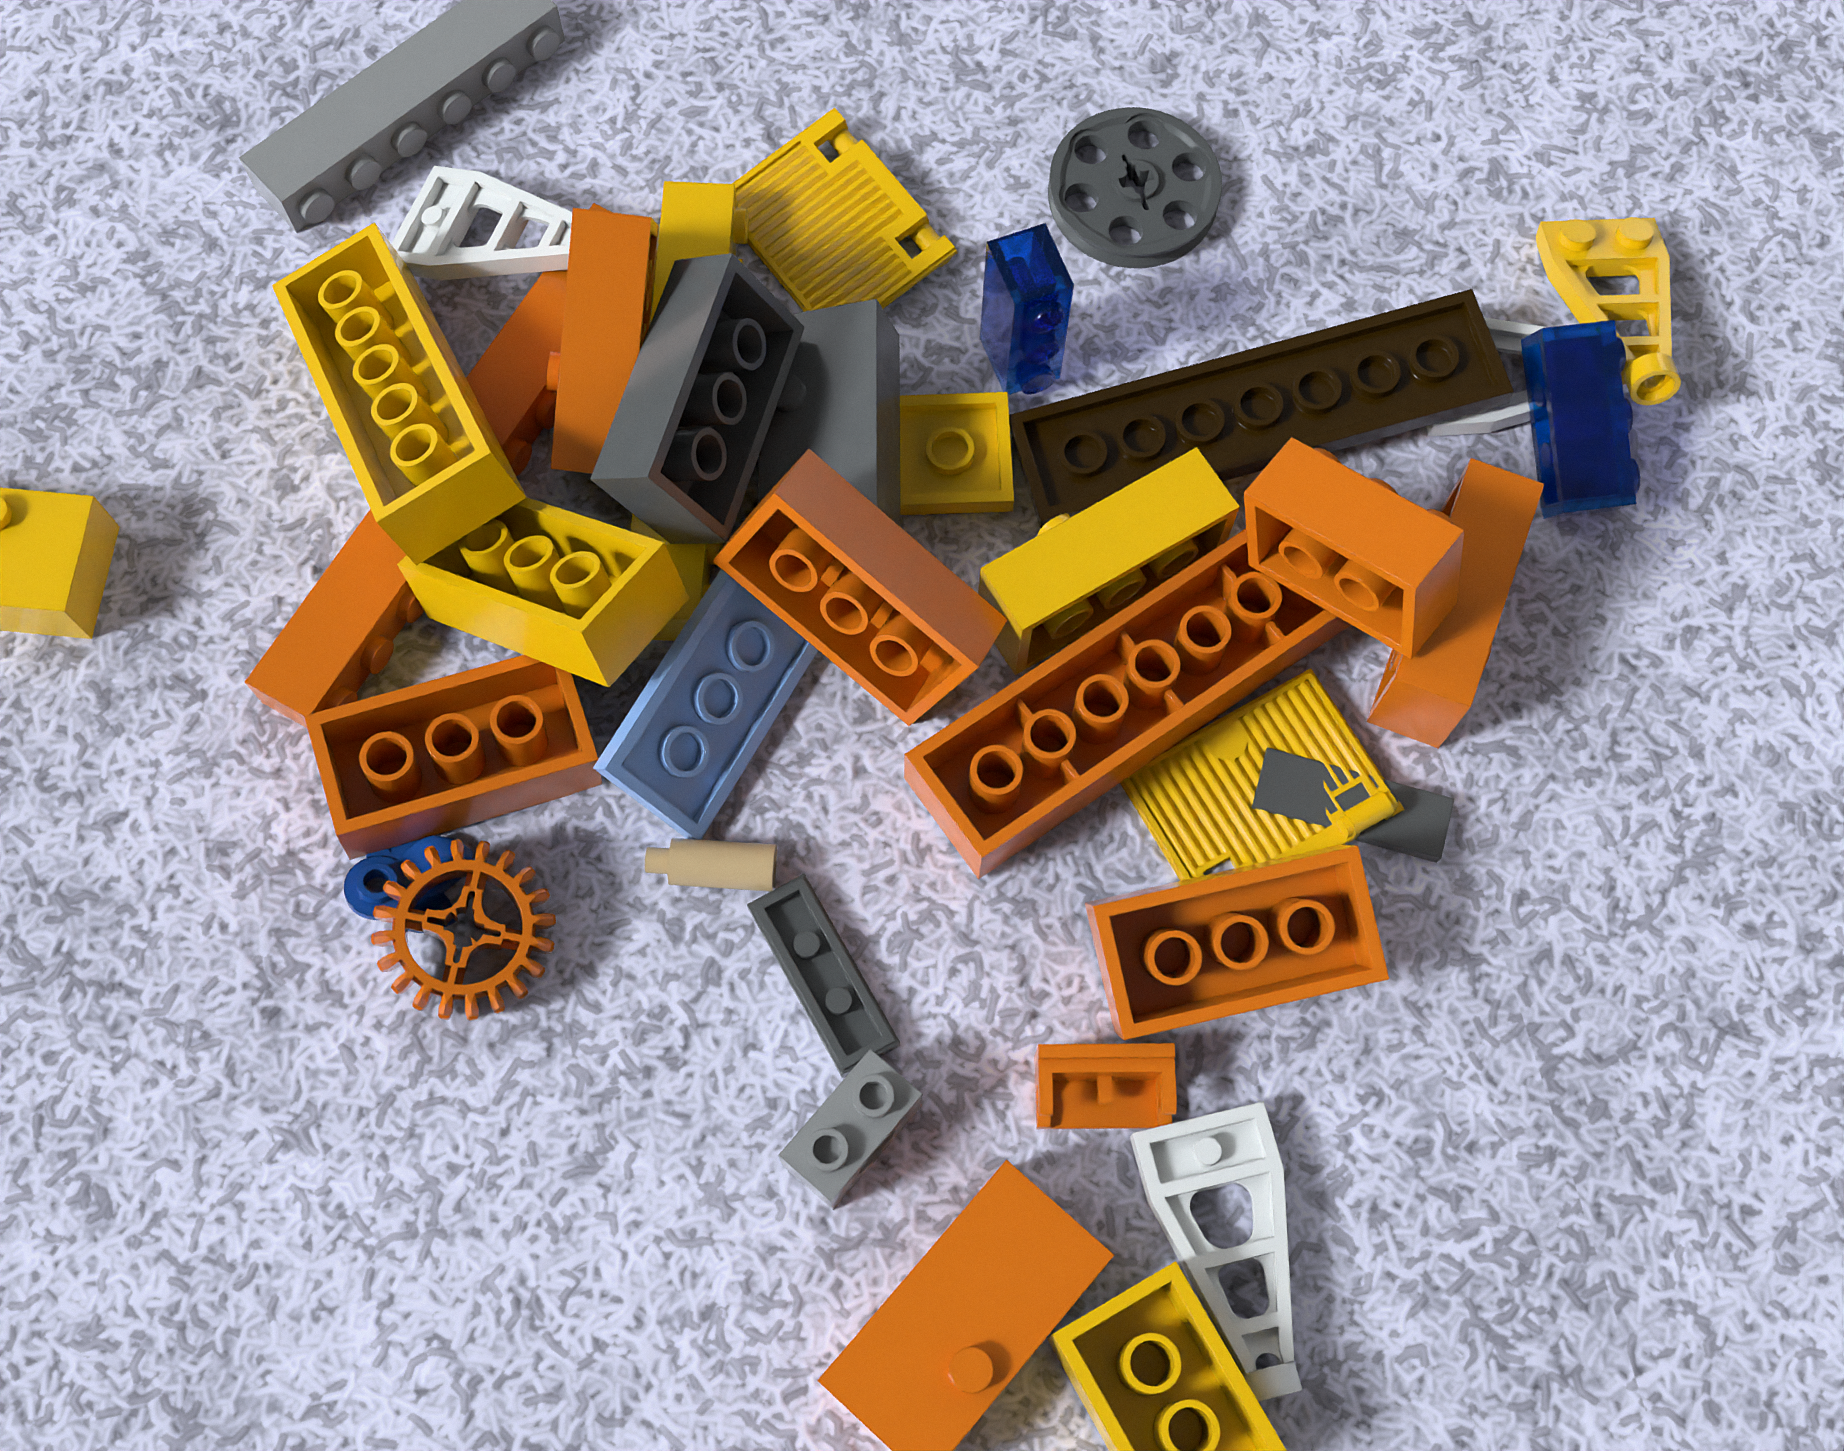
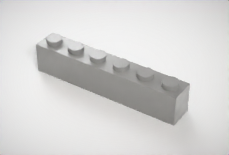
[239,0,565,233]

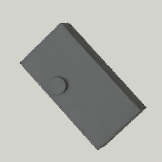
[590,253,805,544]
[758,299,901,527]

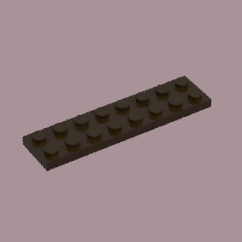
[1009,289,1514,529]

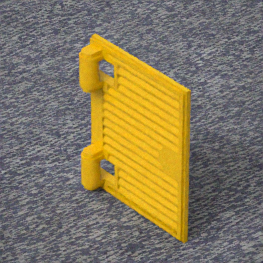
[732,108,958,312]
[1120,668,1405,881]

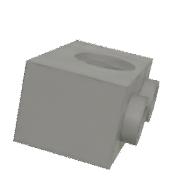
[778,1049,923,1210]

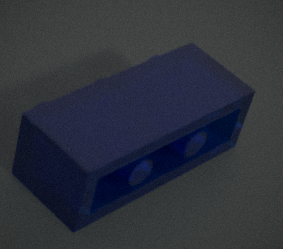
[980,223,1074,395]
[1521,320,1640,519]

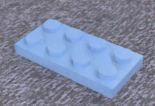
[593,569,818,840]

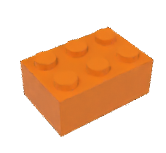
[1244,437,1464,660]

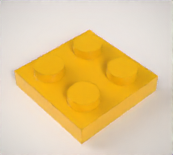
[900,392,1014,515]

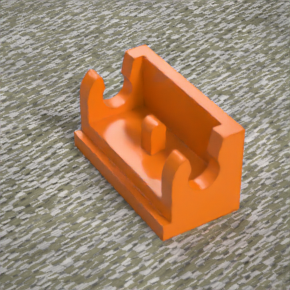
[1034,1043,1177,1129]

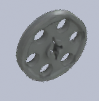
[1048,107,1222,268]

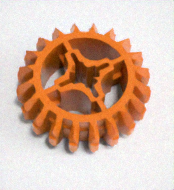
[371,839,556,1021]

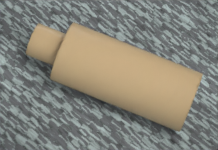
[645,838,777,892]

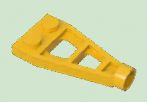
[1536,217,1681,406]

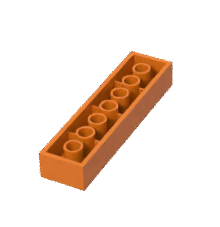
[904,528,1351,880]

